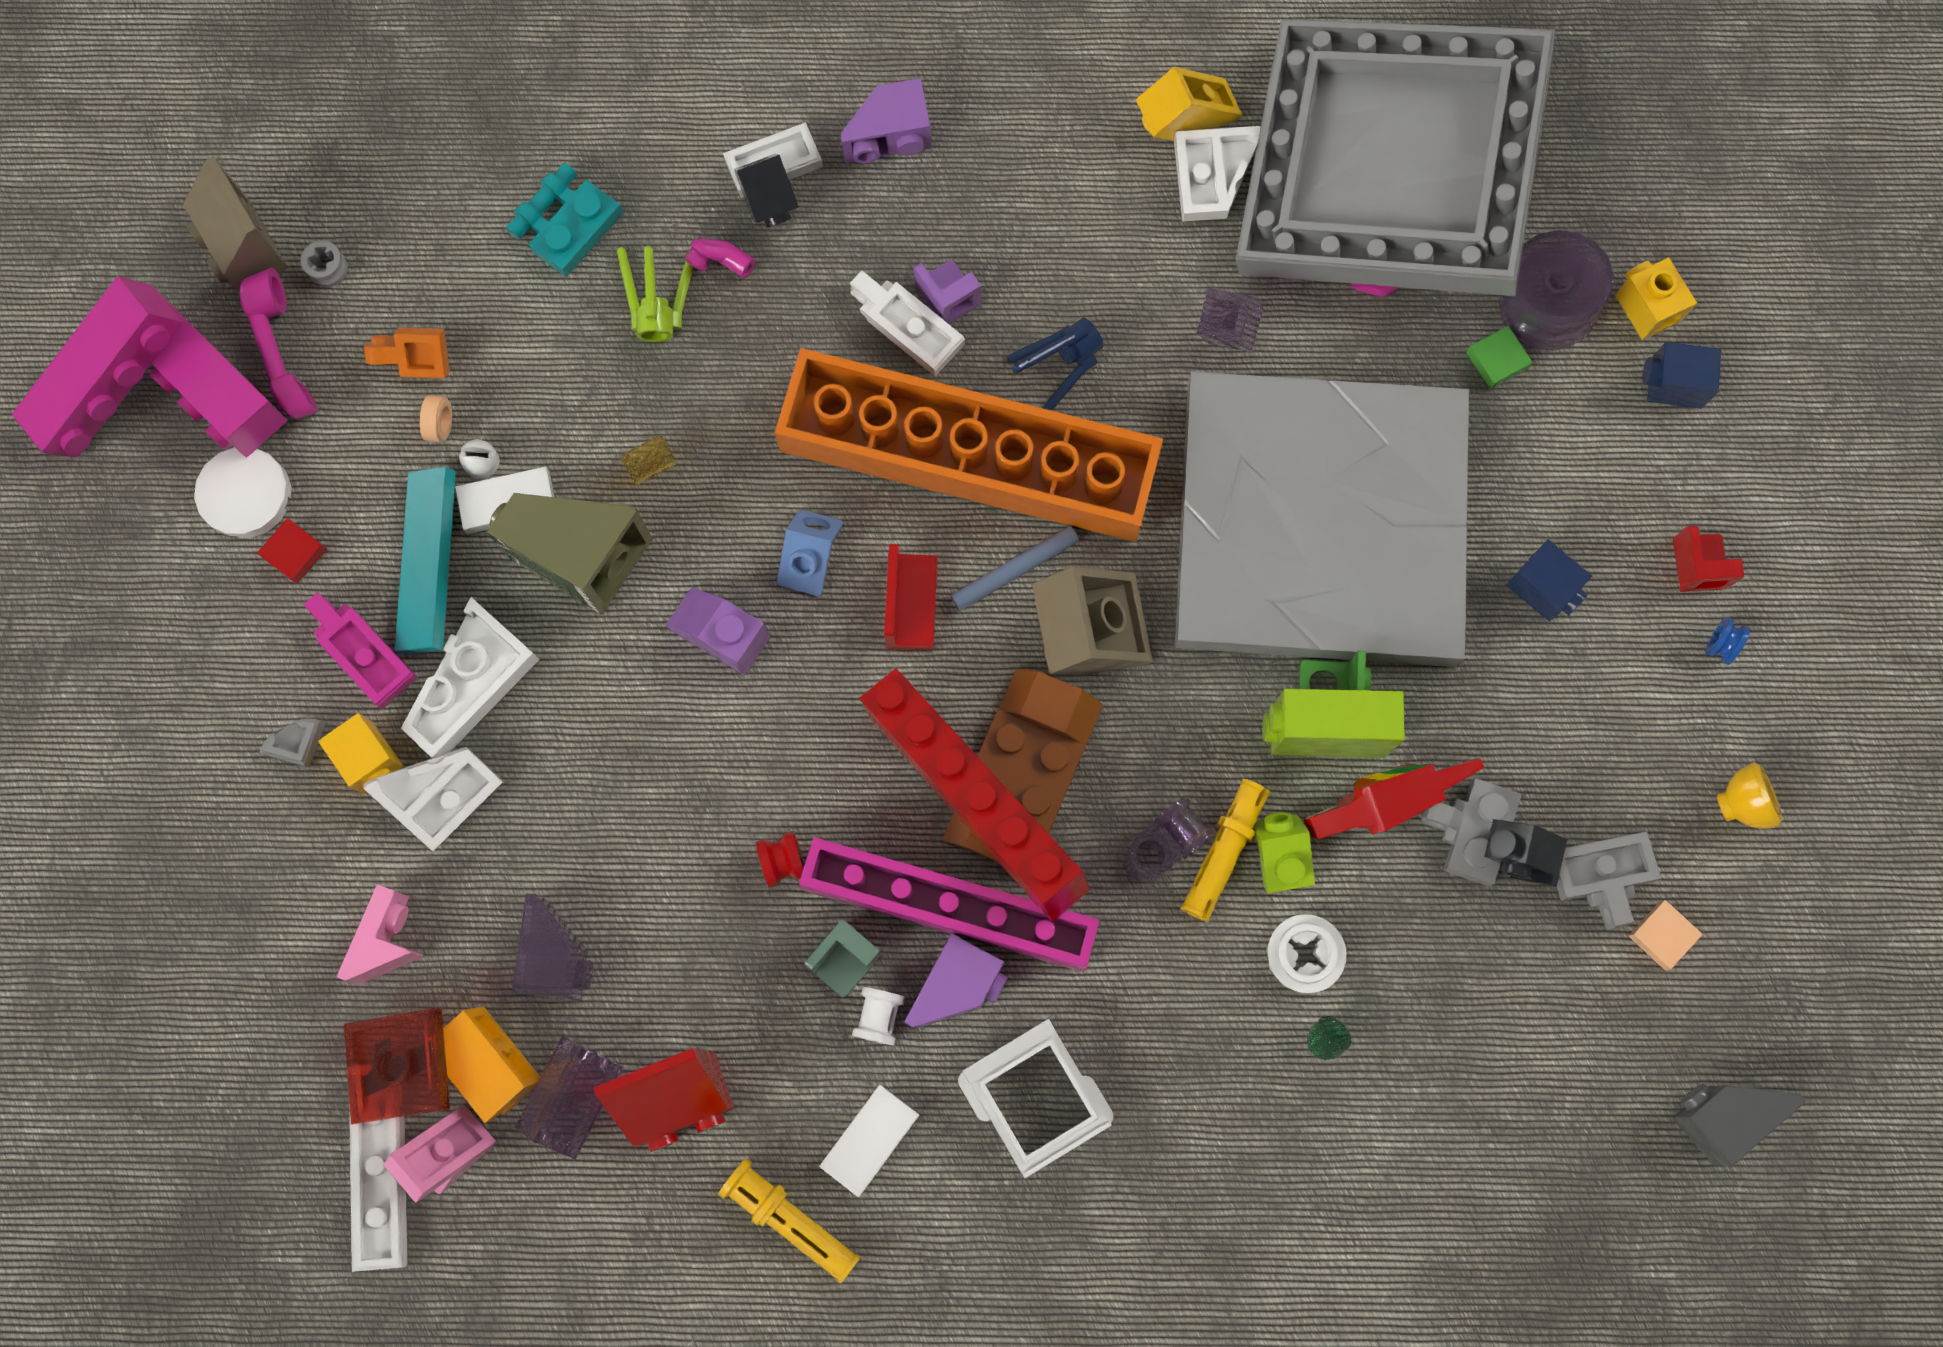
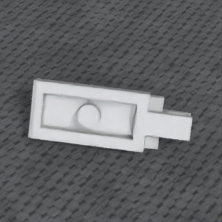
[850,270,965,377]

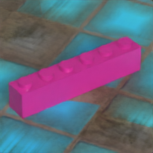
[799,837,1100,972]

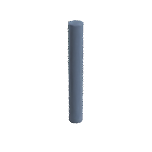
[950,525,1079,611]

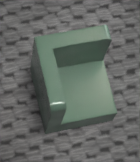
[804,919,882,998]

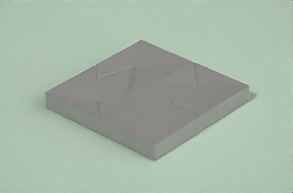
[1236,19,1555,296]
[1174,372,1469,667]

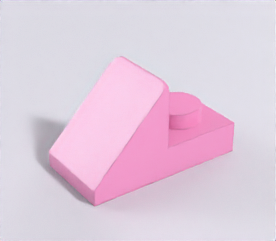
[337,884,423,984]
[383,1105,496,1203]

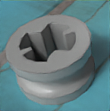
[300,241,348,287]

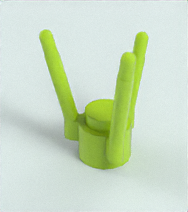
[617,246,693,342]

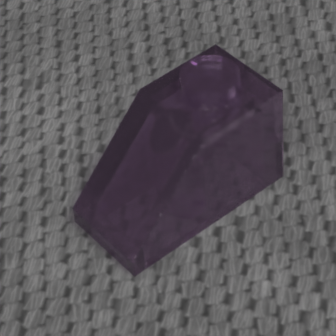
[512,893,593,1001]

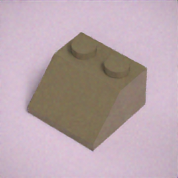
[183,156,288,292]
[1032,566,1153,676]

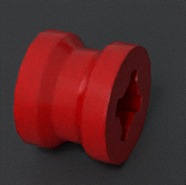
[756,831,804,888]

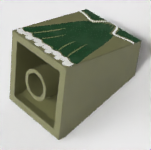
[487,493,653,615]

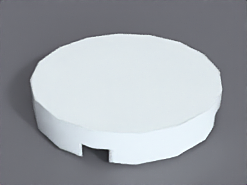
[194,447,292,538]

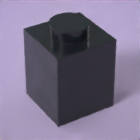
[734,154,799,228]

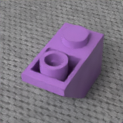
[841,78,932,164]

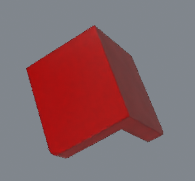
[1673,526,1745,592]

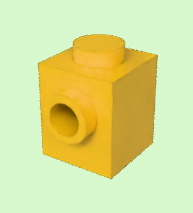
[1615,258,1697,340]

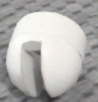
[459,439,500,479]

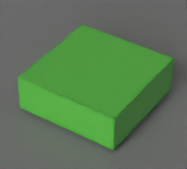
[1466,326,1533,389]

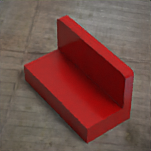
[884,544,938,650]

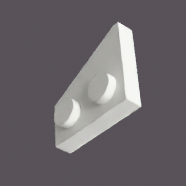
[1174,126,1261,222]
[363,747,502,851]

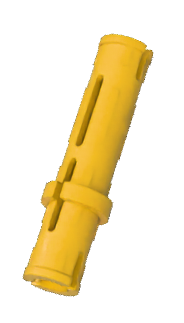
[1180,779,1271,923]

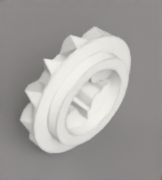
[1266,914,1346,994]

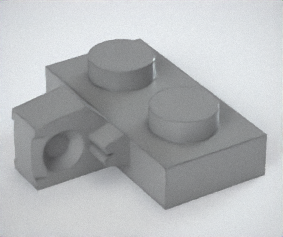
[1420,778,1522,887]
[1557,831,1661,930]

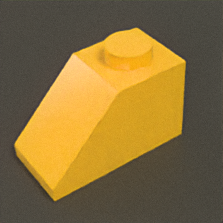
[1136,67,1242,141]

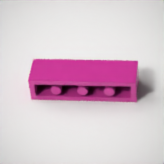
[12,276,183,458]
[149,291,288,458]

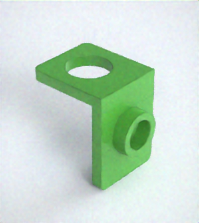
[1299,650,1371,691]

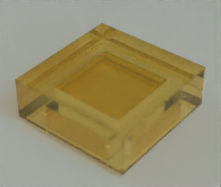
[620,435,676,485]

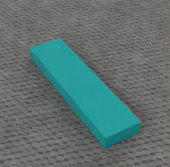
[395,466,456,655]

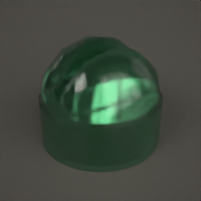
[1307,1016,1352,1060]

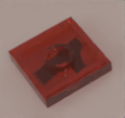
[344,1008,450,1125]

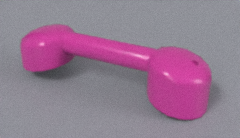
[239,267,319,419]

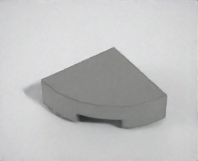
[259,719,325,768]

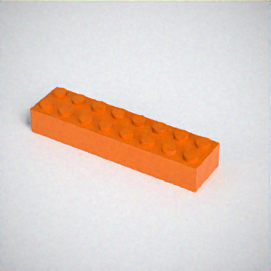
[774,348,1163,542]

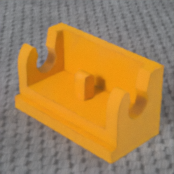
[427,1006,543,1123]

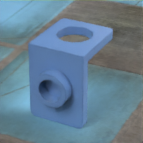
[777,510,843,596]

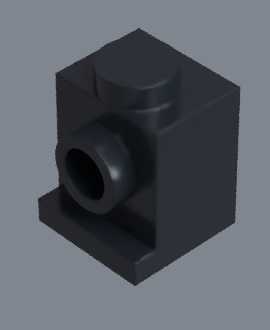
[1484,819,1568,887]

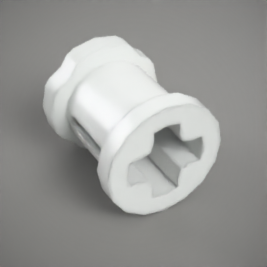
[852,987,905,1046]

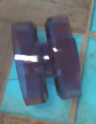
[1499,230,1614,351]

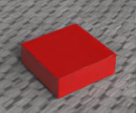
[257,518,327,584]

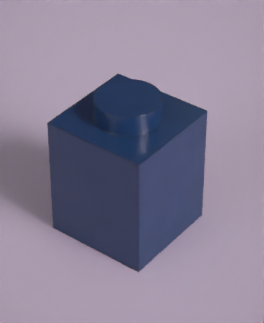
[1642,342,1721,409]
[1506,539,1592,622]

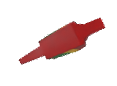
[1303,758,1484,839]

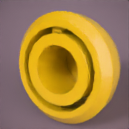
[1717,762,1782,829]

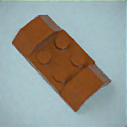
[942,668,1103,863]

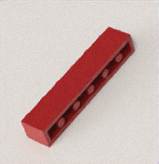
[859,668,1090,922]

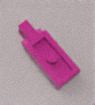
[303,592,418,710]

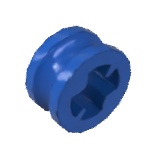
[1705,617,1750,665]

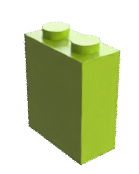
[1262,689,1405,758]

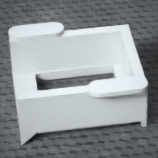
[958,1019,1113,1178]

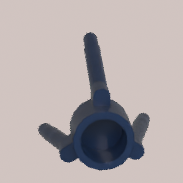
[1007,318,1103,411]

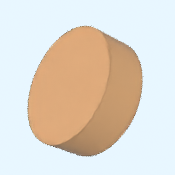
[420,395,452,443]

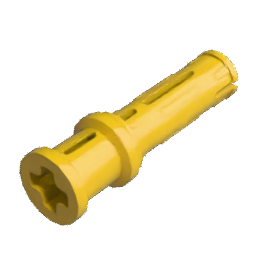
[718,1158,860,1284]

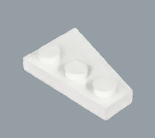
[401,597,539,758]

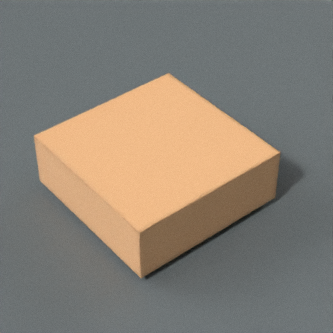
[1628,900,1703,971]

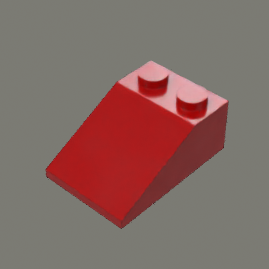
[593,1048,735,1152]

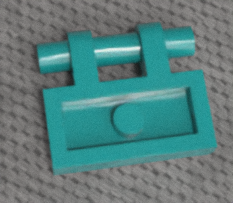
[505,162,624,277]

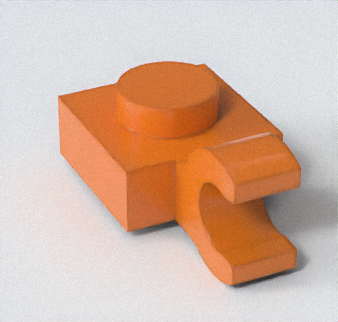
[363,327,450,378]

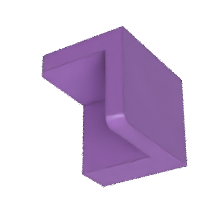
[913,260,981,324]

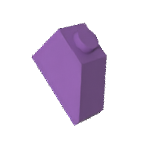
[665,587,770,676]
[904,934,1008,1029]

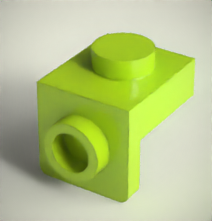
[1253,812,1315,894]

